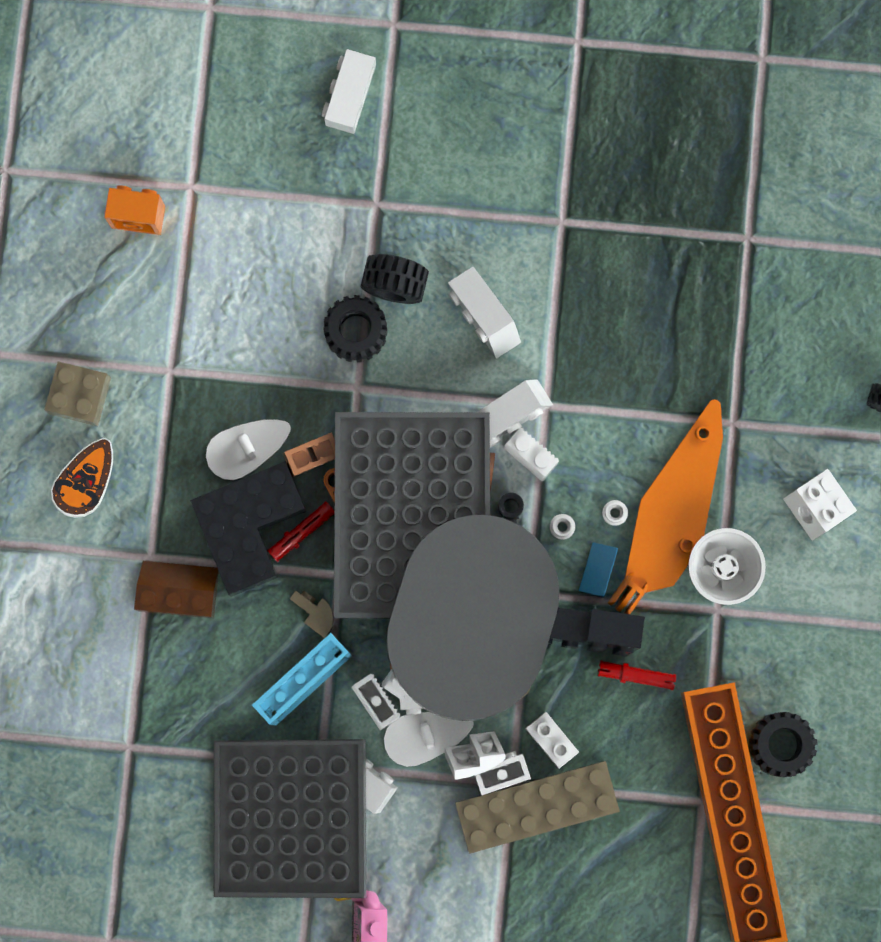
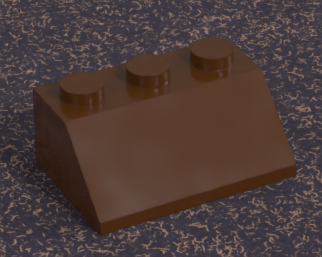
[134,561,219,619]

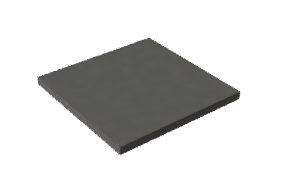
[214,739,367,898]

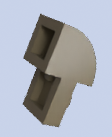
[290,591,334,638]

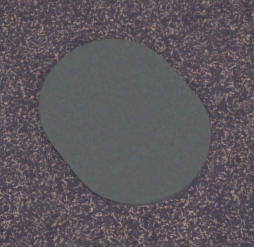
[387,515,559,721]

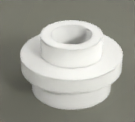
[602,500,628,526]
[550,514,575,540]

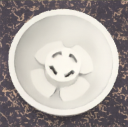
[689,528,766,605]

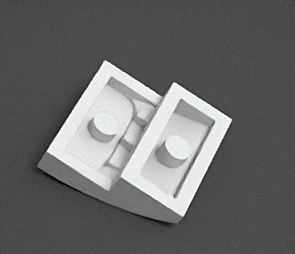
[445,731,505,780]

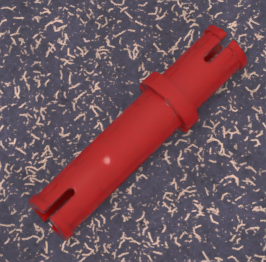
[267,501,335,563]
[597,660,676,690]

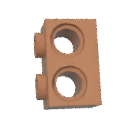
[283,432,335,477]

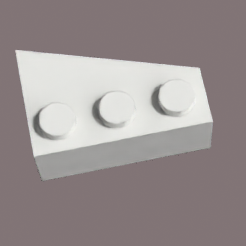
[448,267,521,359]
[478,380,553,448]

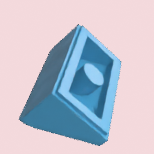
[579,542,618,598]

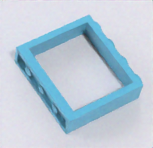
[252,633,352,726]

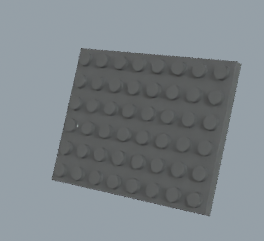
[334,412,490,619]

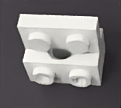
[783,469,857,541]

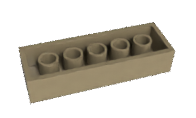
[455,761,620,854]

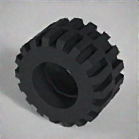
[360,254,429,304]
[323,295,387,363]
[749,712,818,777]

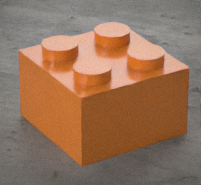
[104,185,166,235]

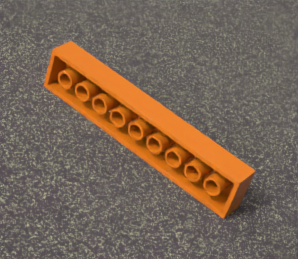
[681,682,788,942]

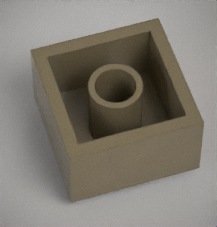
[44,361,111,426]

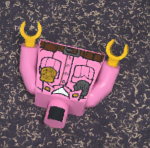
[334,890,387,942]

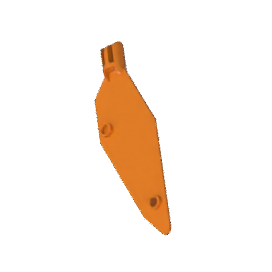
[607,399,723,614]

